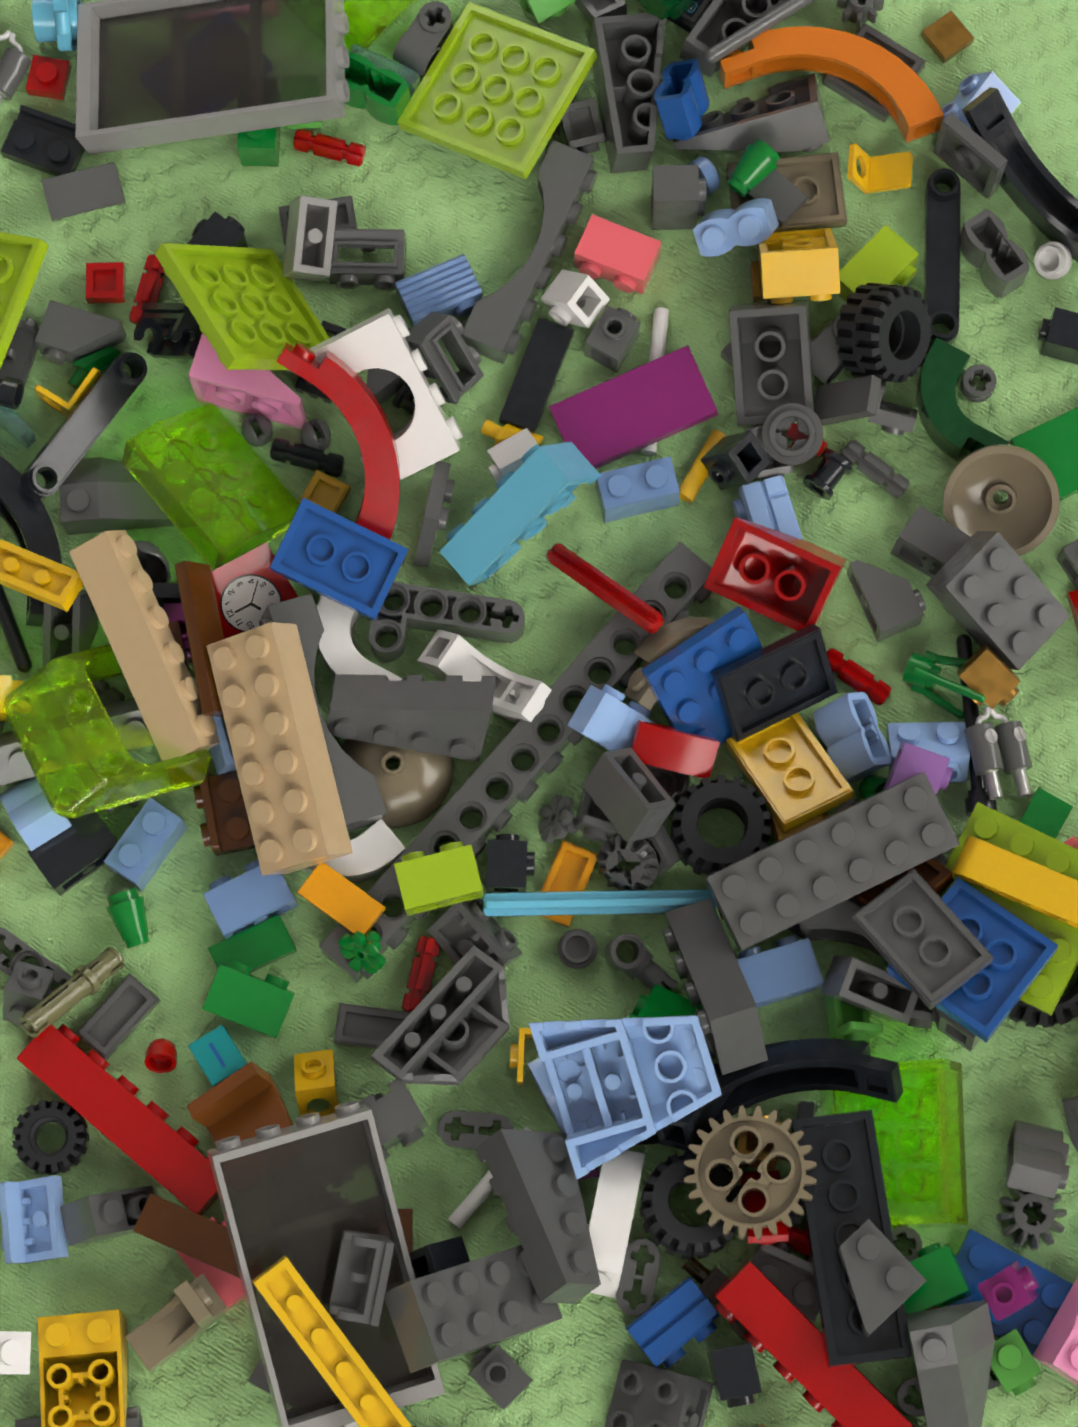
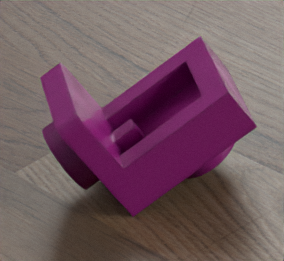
[978,1260,1039,1321]

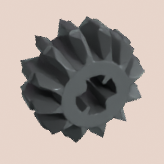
[996,1187,1067,1250]

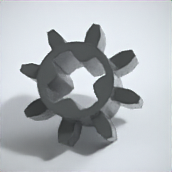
[837,0,884,28]

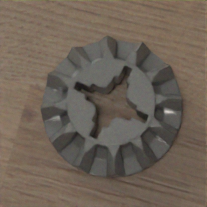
[762,403,824,465]
[597,834,659,890]

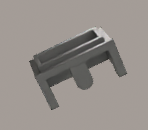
[329,228,406,290]
[405,312,484,404]

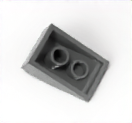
[729,300,814,425]

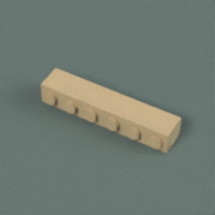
[69,530,220,766]

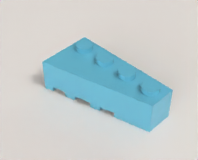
[439,442,601,586]

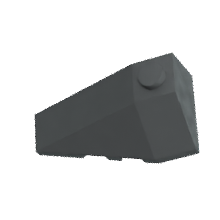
[673,73,830,152]
[59,457,220,535]
[906,1299,995,1427]

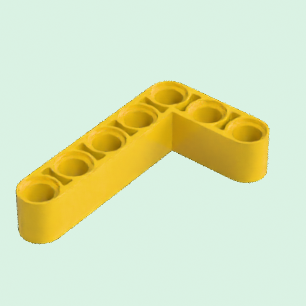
[952,836,1078,929]

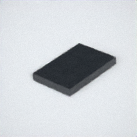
[712,623,838,742]

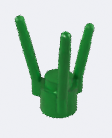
[902,651,986,719]

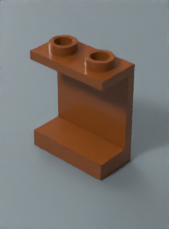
[187,1061,305,1194]

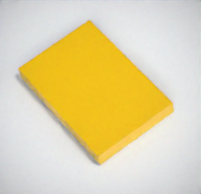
[726,713,853,832]

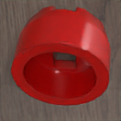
[144,1038,177,1073]

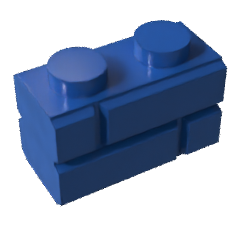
[625,1277,720,1369]

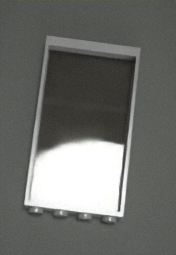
[75,0,350,154]
[207,1101,445,1427]

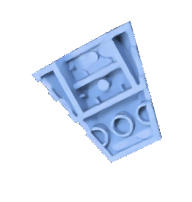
[529,1015,722,1180]

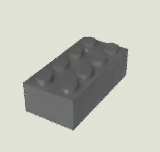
[384,1245,562,1373]

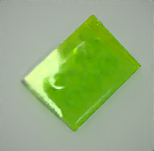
[122,403,299,570]
[833,1059,968,1227]

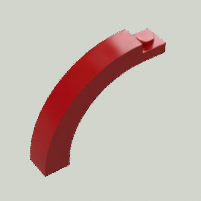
[276,342,400,540]

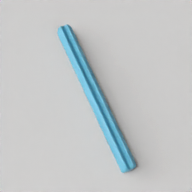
[483,889,717,917]

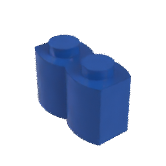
[654,59,710,141]

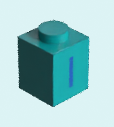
[188,1025,248,1087]

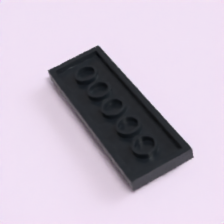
[791,1110,912,1368]

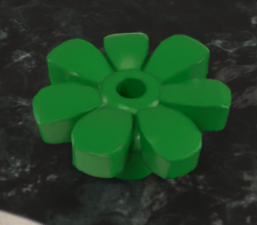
[338,931,386,974]

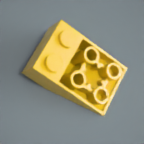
[38,1309,128,1427]

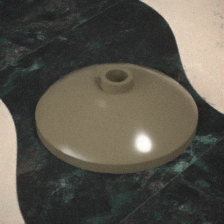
[943,444,1060,556]
[341,739,453,828]

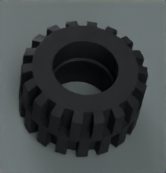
[835,283,932,383]
[671,775,772,876]
[640,1151,745,1259]

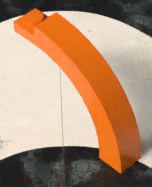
[719,26,944,143]

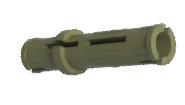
[19,947,125,1038]

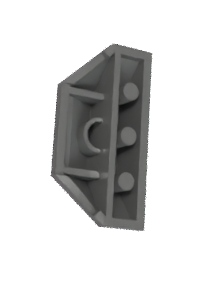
[371,945,510,1086]

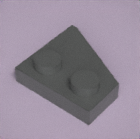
[837,1219,927,1337]

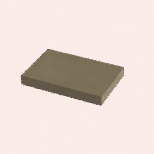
[727,152,847,232]

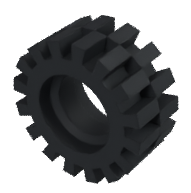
[12,1100,89,1175]

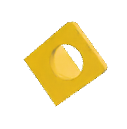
[847,143,913,194]
[34,367,101,417]
[510,1028,533,1086]
[294,1049,339,1117]

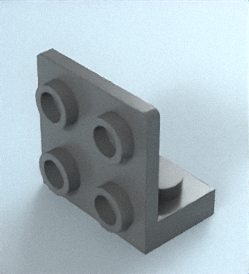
[605,1359,714,1427]

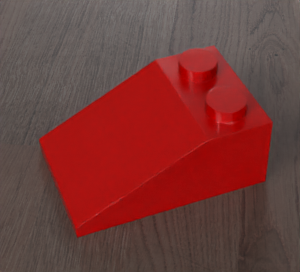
[704,517,847,631]

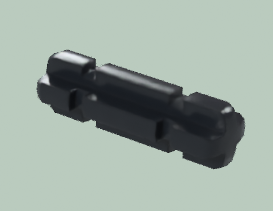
[270,438,345,477]

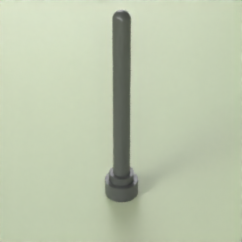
[704,0,815,64]

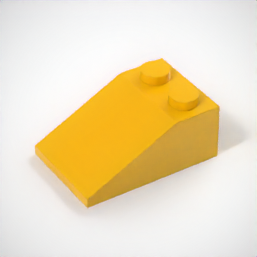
[757,228,840,304]

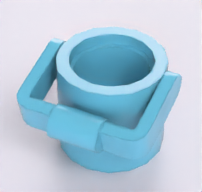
[32,0,82,51]

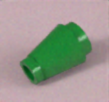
[727,139,780,197]
[106,888,150,949]

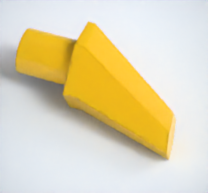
[481,419,544,446]

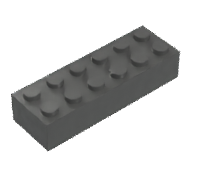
[703,772,960,950]

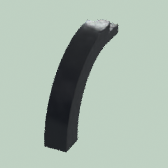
[962,87,1078,262]
[0,456,62,626]
[657,1038,904,1152]

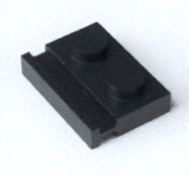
[0,105,85,176]

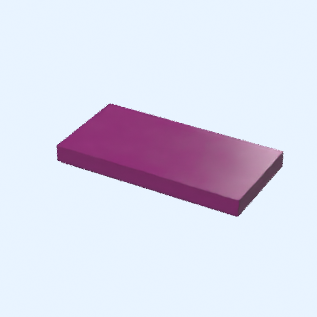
[549,345,719,469]

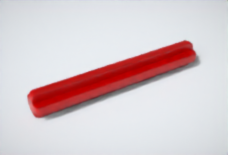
[547,543,664,634]

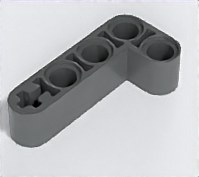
[369,582,525,662]

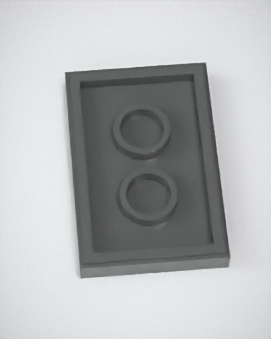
[851,869,993,1010]

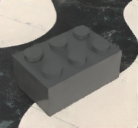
[926,531,1070,670]

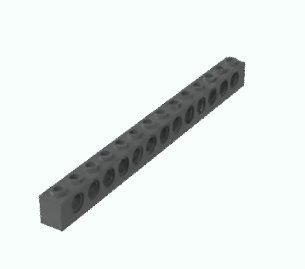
[319,542,712,982]

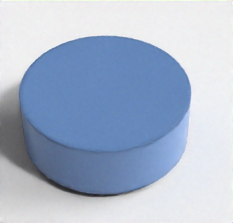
[688,156,720,196]

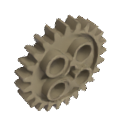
[684,1105,817,1240]

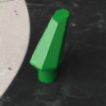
[67,346,122,390]

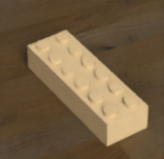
[206,622,353,876]

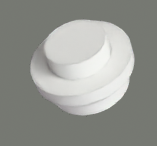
[1034,241,1072,280]

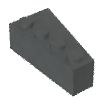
[662,898,768,1075]

